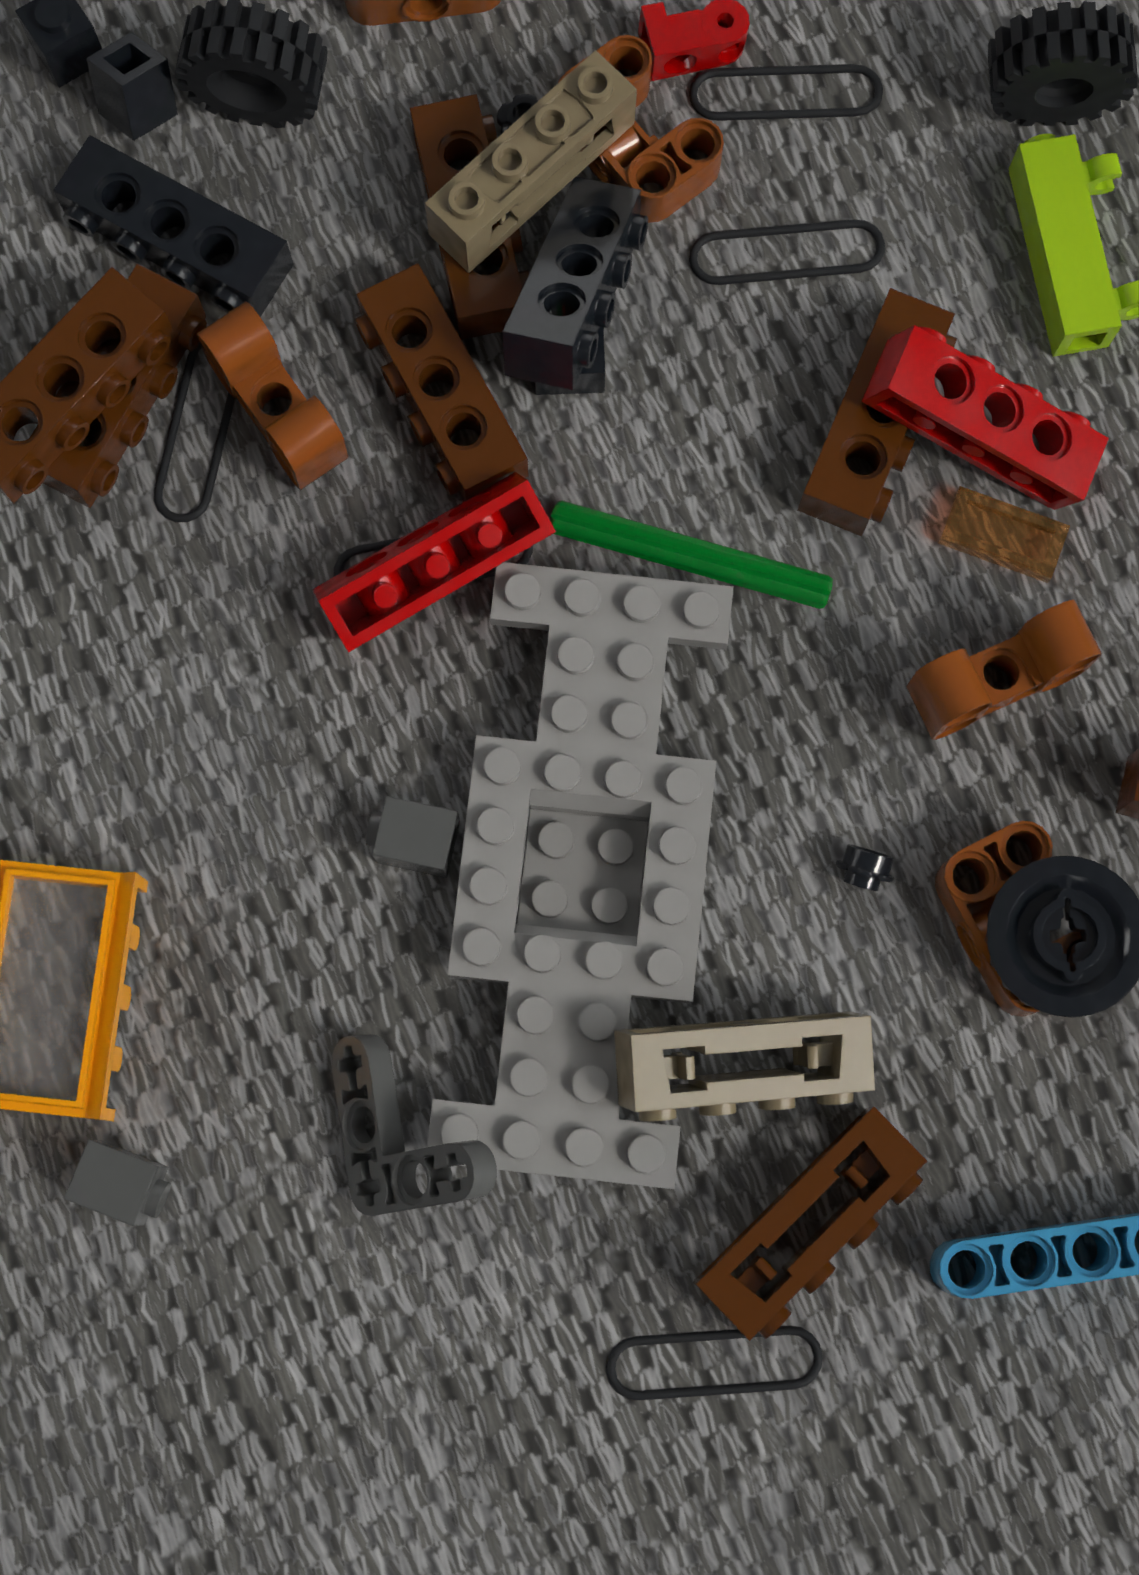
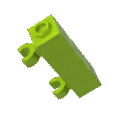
[1008,133,1139,357]

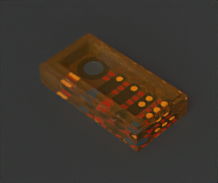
[938,486,1070,583]

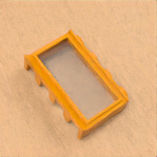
[0,860,148,1122]

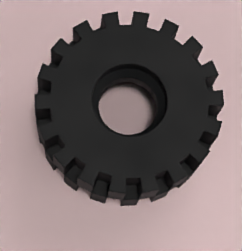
[175,0,328,128]
[988,1,1138,126]

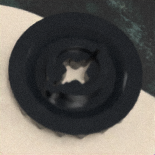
[985,856,1139,1018]

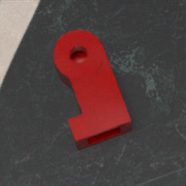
[638,0,750,81]

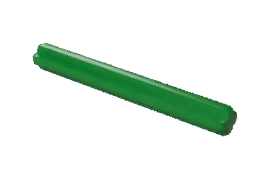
[550,501,833,609]

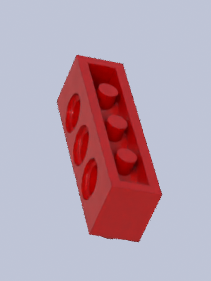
[862,325,1109,510]
[312,472,556,653]

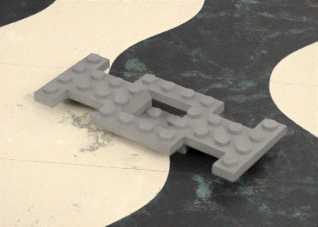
[427,562,734,1189]

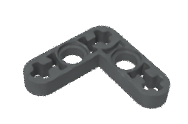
[332,1034,497,1216]

